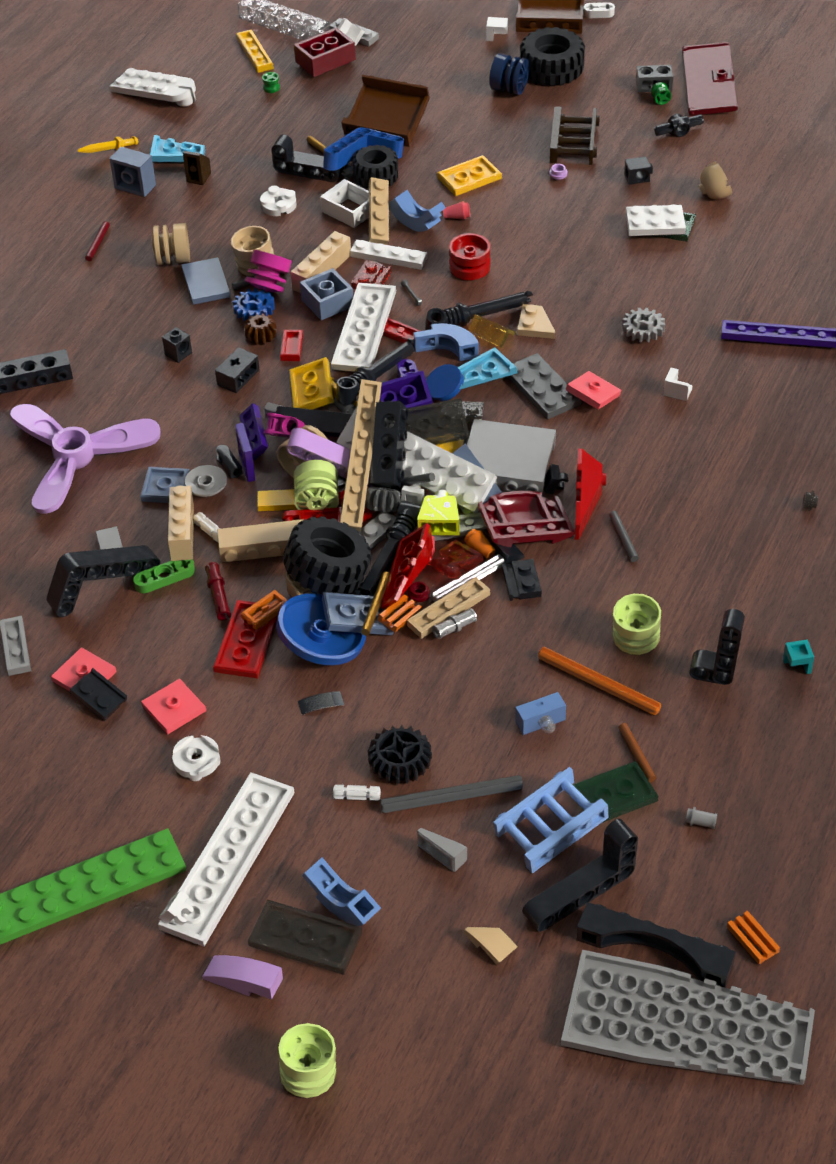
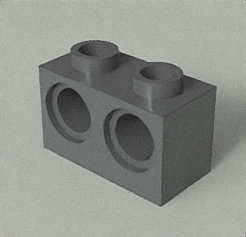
[636,65,673,92]

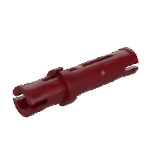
[205,562,231,621]

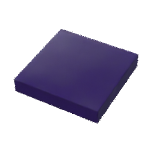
[235,423,256,482]

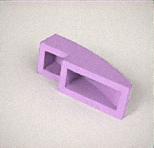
[202,955,283,1000]

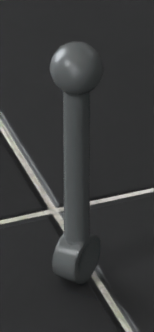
[401,279,422,306]

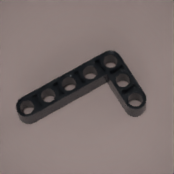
[46,545,161,617]
[522,818,638,932]

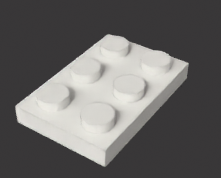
[626,204,686,236]

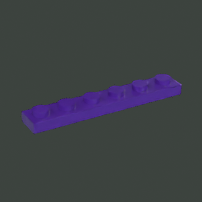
[721,320,836,348]

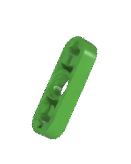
[133,559,195,593]

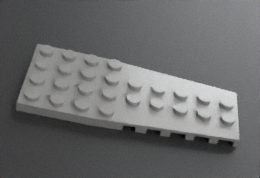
[561,950,815,1085]

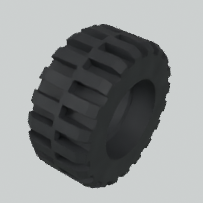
[520,27,585,86]
[283,517,372,594]

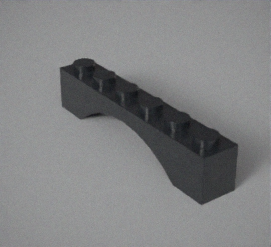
[576,902,736,988]

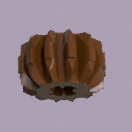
[244,313,277,345]

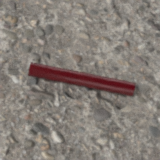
[85,221,110,261]

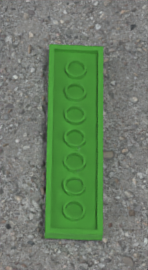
[0,828,187,945]

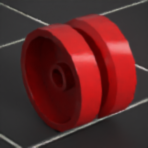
[449,233,491,280]

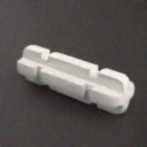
[193,512,221,543]
[333,785,381,800]

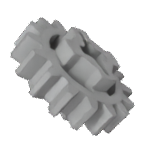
[622,308,665,342]

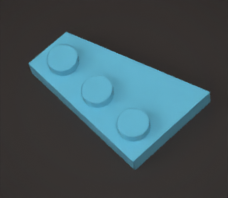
[150,135,205,163]
[458,347,518,389]

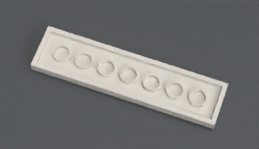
[337,407,497,513]
[158,773,294,947]

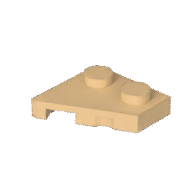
[517,304,555,339]

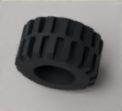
[353,145,398,189]

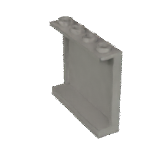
[467,419,556,497]

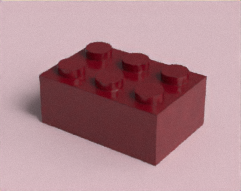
[294,27,356,77]

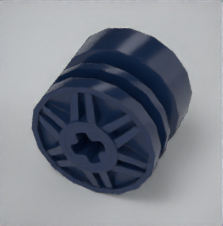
[489,53,529,95]

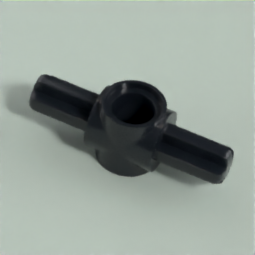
[654,114,704,137]

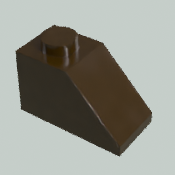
[183,151,211,185]

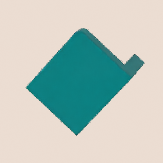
[782,639,814,674]

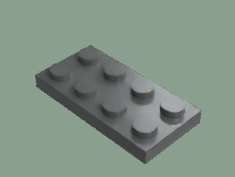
[507,353,582,419]

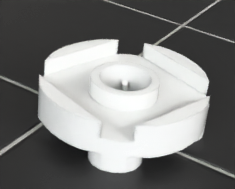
[260,186,297,216]
[172,735,221,781]

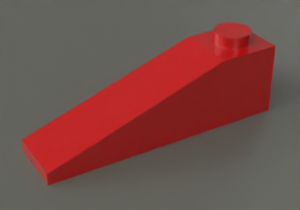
[575,448,606,540]
[380,523,433,610]

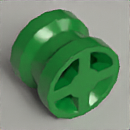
[262,72,280,93]
[651,82,671,105]

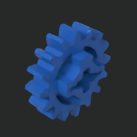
[233,288,275,321]

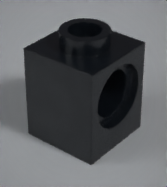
[624,156,653,185]
[162,327,192,363]

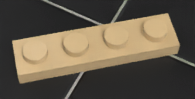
[369,177,389,245]
[407,577,490,639]

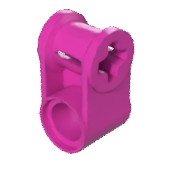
[264,413,305,437]

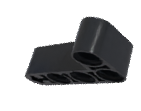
[271,134,344,182]
[689,609,745,685]

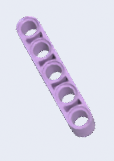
[287,428,374,488]

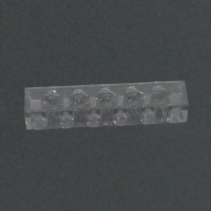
[237,0,330,40]

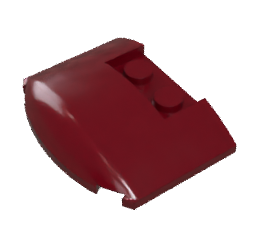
[478,491,575,548]

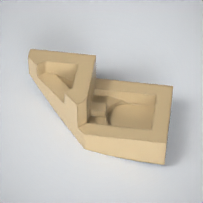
[463,927,517,965]

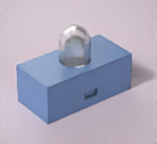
[515,692,566,735]

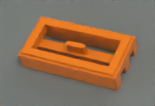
[241,590,288,630]
[377,594,422,632]
[727,911,780,964]

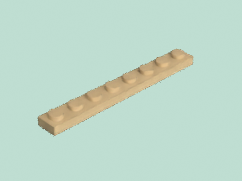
[340,379,382,532]

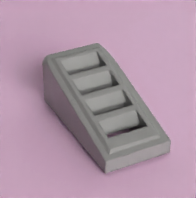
[417,828,467,872]

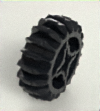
[368,724,432,785]

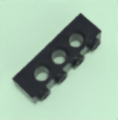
[0,349,73,394]
[370,401,409,489]

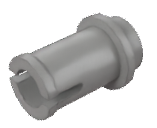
[685,807,717,829]

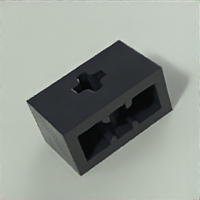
[215,347,259,393]

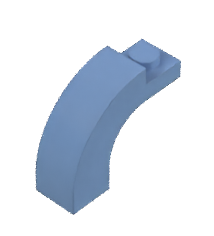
[389,190,445,232]

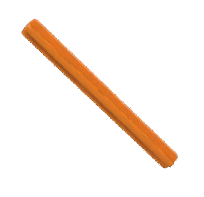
[538,647,661,715]

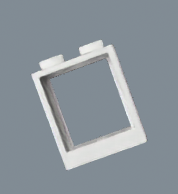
[320,179,369,228]

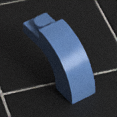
[414,323,479,361]
[302,858,381,926]

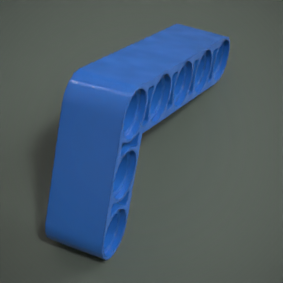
[323,128,404,171]

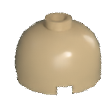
[698,161,732,200]

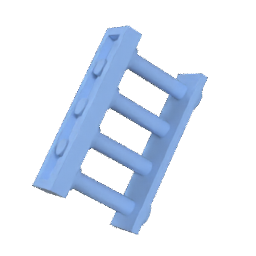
[493,767,609,873]

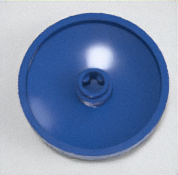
[276,593,366,665]

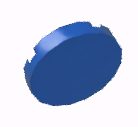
[426,364,464,402]

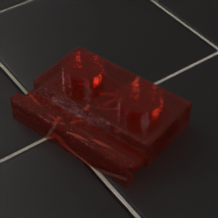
[351,260,392,289]

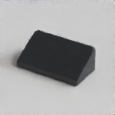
[483,528,524,564]

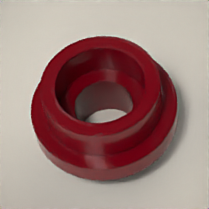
[408,581,430,602]

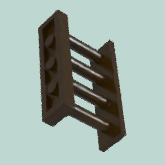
[550,106,600,165]

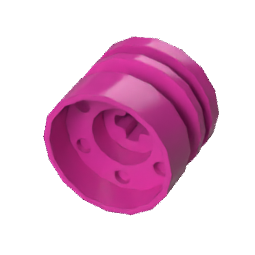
[245,249,292,293]

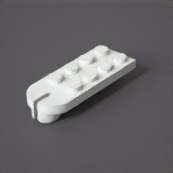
[110,68,196,107]

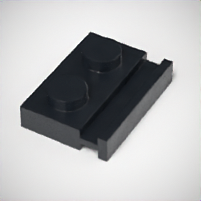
[502,559,542,601]
[70,668,127,721]

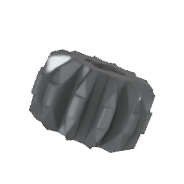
[365,487,401,512]

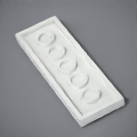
[331,283,396,372]

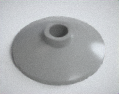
[185,465,227,497]

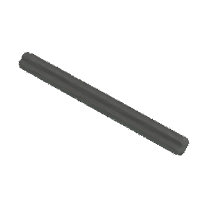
[381,775,523,813]

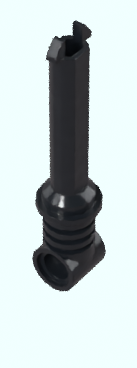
[425,291,533,330]
[336,338,415,405]
[355,500,422,596]

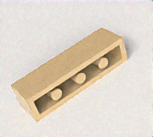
[291,231,351,293]
[168,486,194,561]
[217,519,304,563]

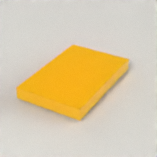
[437,155,502,196]
[289,357,334,409]

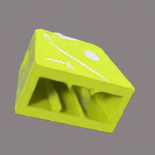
[417,490,460,536]

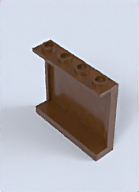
[516,0,584,34]
[341,75,430,147]

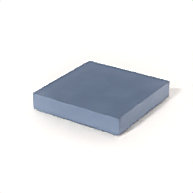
[140,467,190,503]

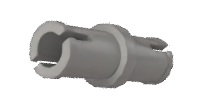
[432,608,477,639]

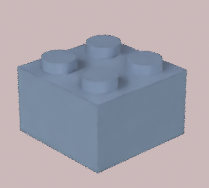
[109,147,156,197]
[300,268,354,321]

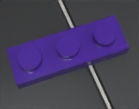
[239,403,268,460]

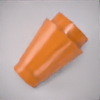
[464,529,496,560]

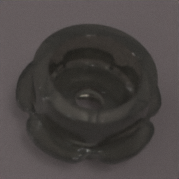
[802,490,818,511]

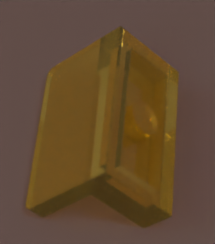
[468,314,516,348]

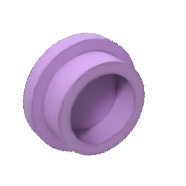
[549,164,567,180]

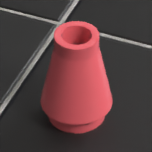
[443,201,470,220]

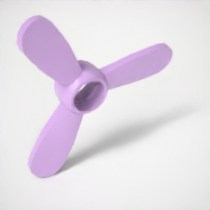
[10,404,161,514]

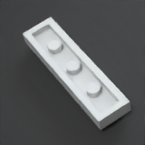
[350,240,427,270]

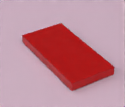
[213,600,278,679]

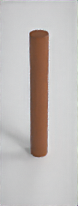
[618,723,656,783]

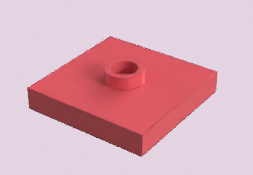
[566,371,622,410]
[51,647,117,692]
[141,679,206,734]

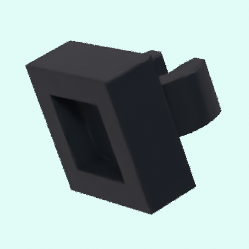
[544,464,569,494]

